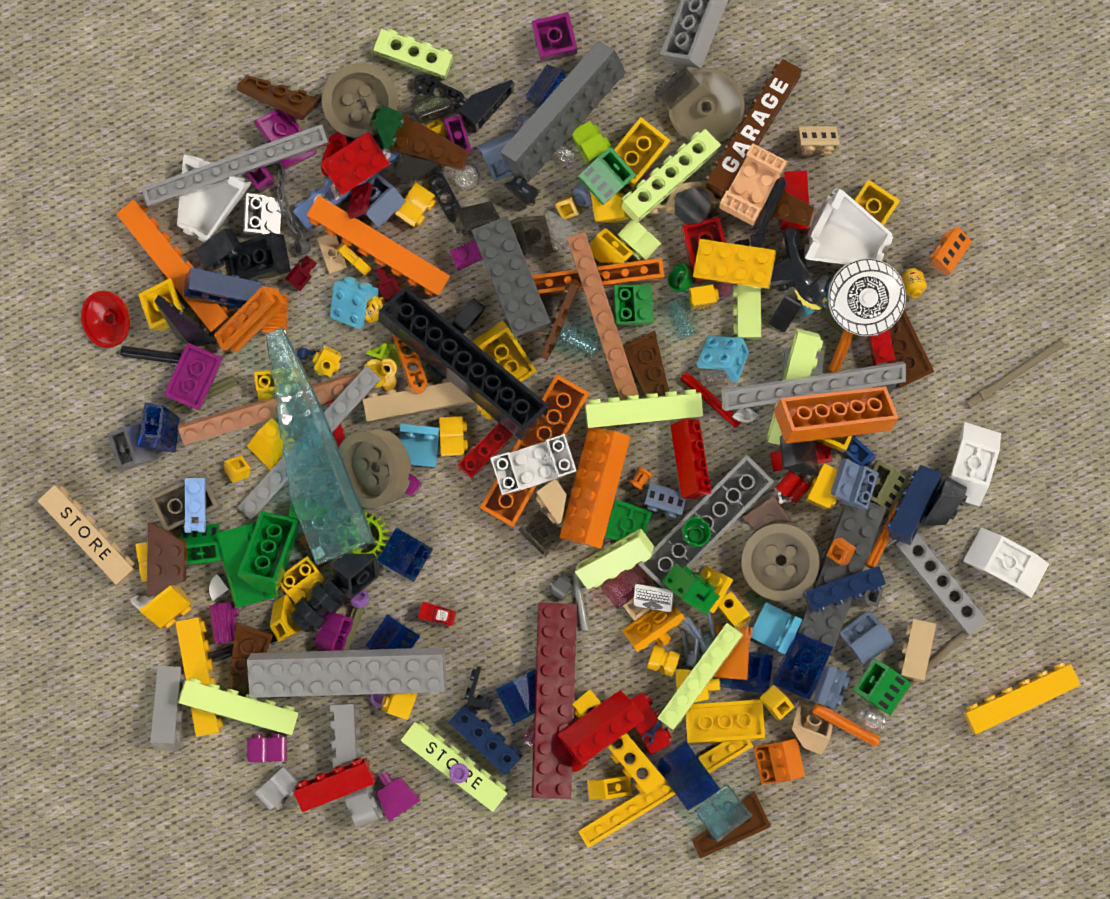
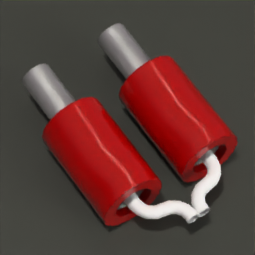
[775,471,814,504]

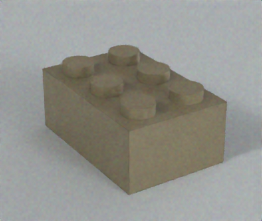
[150,472,221,532]

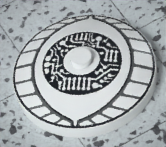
[828,258,906,336]

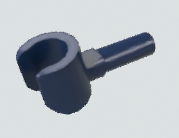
[296,347,320,360]
[642,720,663,745]

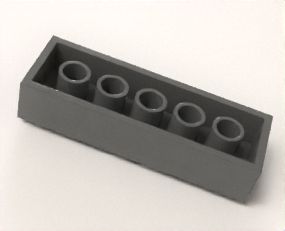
[472,216,551,340]

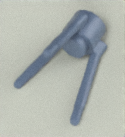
[682,612,717,653]
[682,624,714,667]

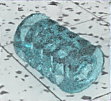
[665,296,701,338]
[557,323,599,360]

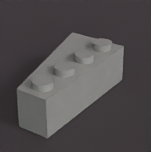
[150,666,186,751]
[330,703,361,768]

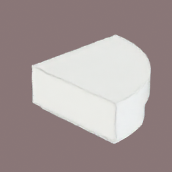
[733,407,758,422]
[209,574,229,601]
[130,595,155,610]

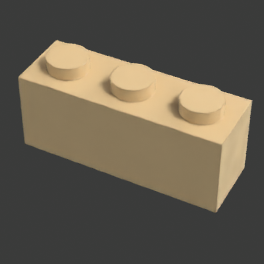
[898,619,936,683]

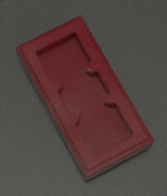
[347,182,373,219]

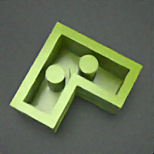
[570,121,611,166]

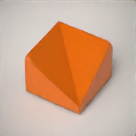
[826,538,856,566]

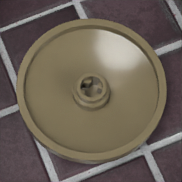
[668,68,745,143]

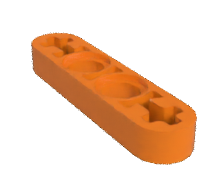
[392,334,427,394]

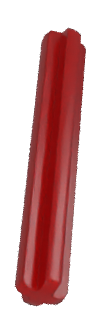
[680,372,741,428]

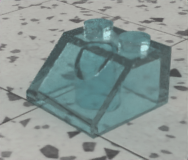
[694,785,752,842]

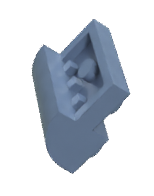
[478,130,515,182]
[830,458,879,509]
[839,610,894,666]
[813,665,851,710]

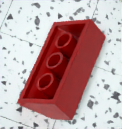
[558,690,645,767]

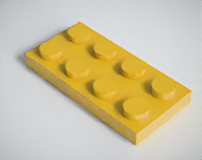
[693,239,776,289]
[686,700,766,744]

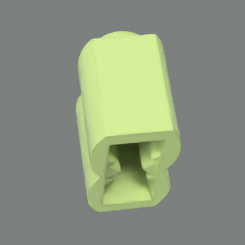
[617,219,661,261]

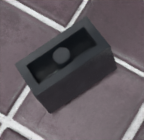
[194,229,243,270]

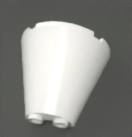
[177,154,251,242]
[804,188,893,264]

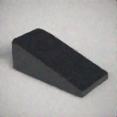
[769,295,802,332]

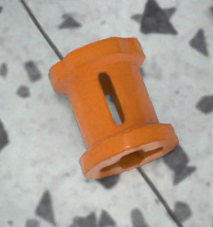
[629,466,653,491]

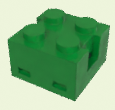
[604,500,652,541]
[662,564,720,615]

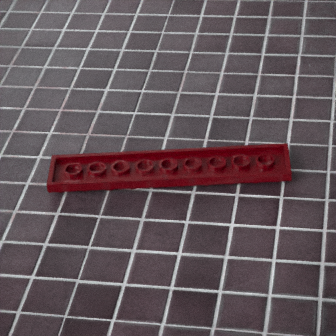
[531,602,577,799]

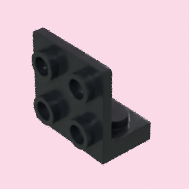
[465,666,492,710]

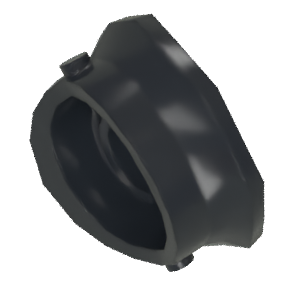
[504,176,541,206]
[674,187,711,224]

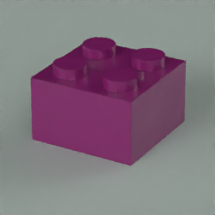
[532,12,578,63]

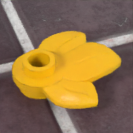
[364,358,398,391]

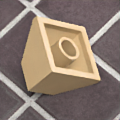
[792,700,833,755]

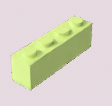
[733,284,761,340]
[575,529,654,589]

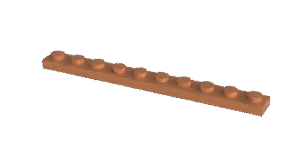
[567,232,640,400]
[178,370,362,445]

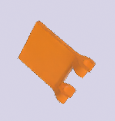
[714,625,753,680]

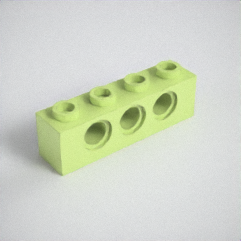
[373,29,453,80]

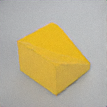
[555,193,582,221]
[224,455,251,483]

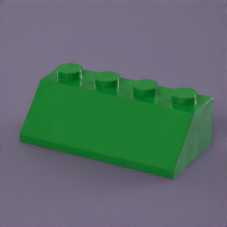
[238,511,299,595]
[215,523,279,608]

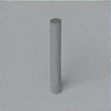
[571,574,589,631]

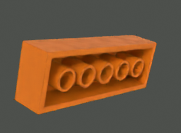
[774,386,899,444]
[559,427,631,549]

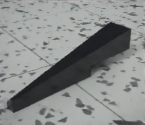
[154,295,217,347]

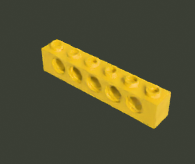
[572,690,665,795]

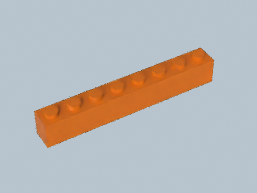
[306,195,450,297]
[116,200,231,334]
[532,258,664,297]

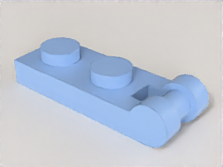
[184,478,206,533]

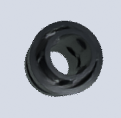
[291,578,346,633]

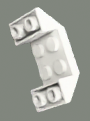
[949,422,1001,506]
[490,434,576,495]
[963,527,1049,598]

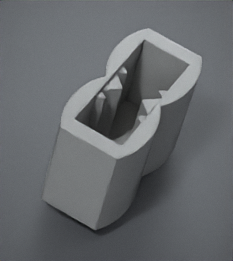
[255,766,299,810]

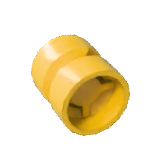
[646,645,680,677]

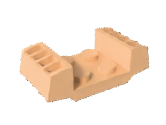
[719,144,788,226]

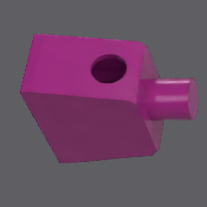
[376,772,421,821]

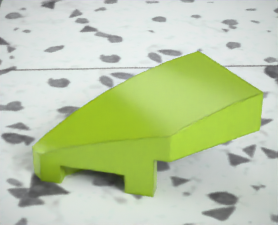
[366,343,408,368]

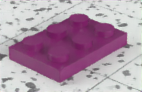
[254,109,317,169]
[164,343,223,411]

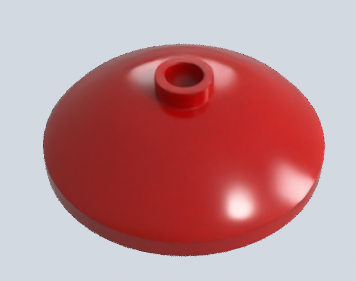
[81,290,130,348]

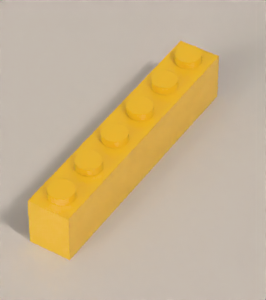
[176,618,224,737]
[963,662,1081,734]

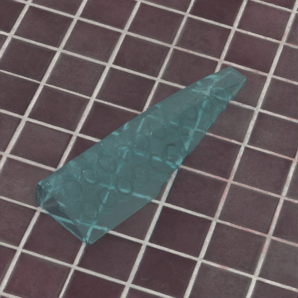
[265,327,375,565]

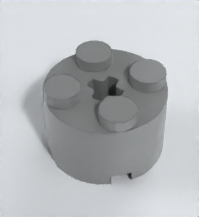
[344,785,384,828]

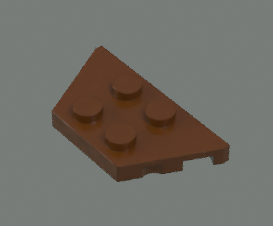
[147,522,187,597]

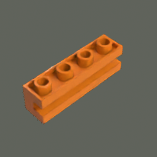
[214,286,286,353]

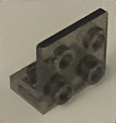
[653,67,700,110]

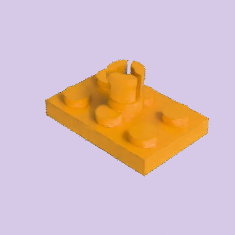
[621,604,685,652]

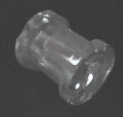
[553,143,578,166]

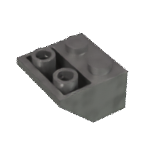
[107,423,159,471]

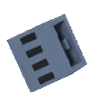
[643,483,686,519]

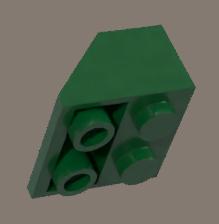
[369,104,404,150]

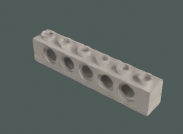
[893,531,987,635]

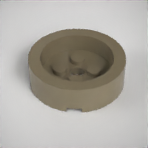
[322,63,399,141]
[336,428,411,508]
[741,521,820,601]

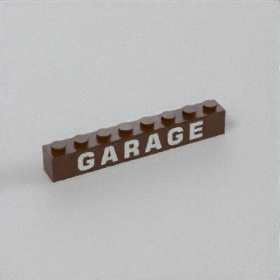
[705,59,802,198]

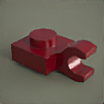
[285,255,317,291]
[375,267,401,302]

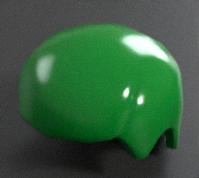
[667,262,694,293]
[682,516,711,548]

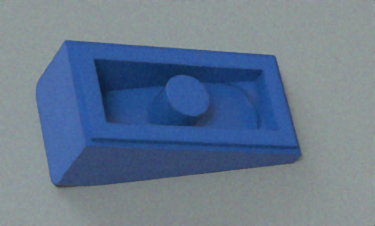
[844,435,876,467]

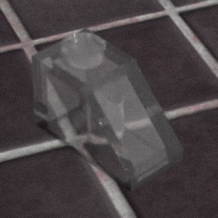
[544,209,579,250]

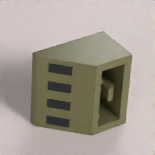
[870,460,909,513]

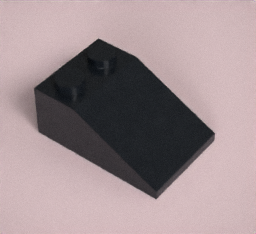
[458,80,514,132]
[227,232,291,280]

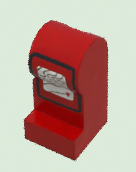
[418,601,457,626]

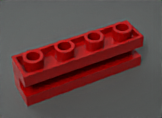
[670,418,711,500]
[458,423,515,480]
[293,757,376,813]

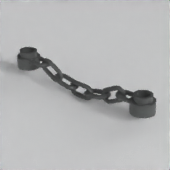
[272,161,311,255]

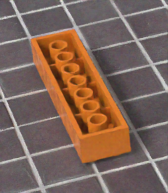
[480,374,590,528]

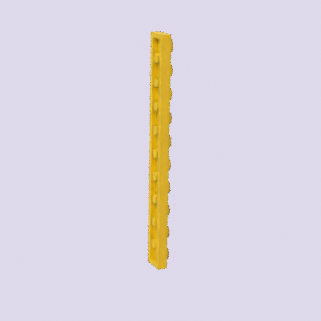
[578,740,753,848]

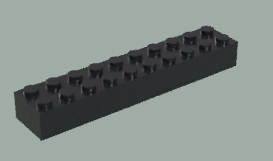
[378,286,549,441]

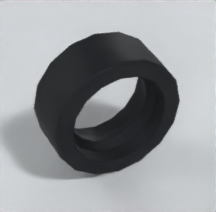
[452,298,485,334]

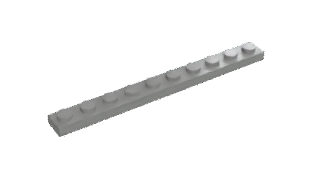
[141,124,329,207]
[722,362,906,411]
[238,366,381,520]

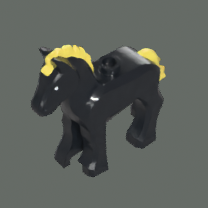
[734,228,829,310]

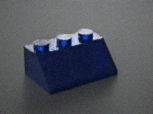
[654,740,721,811]

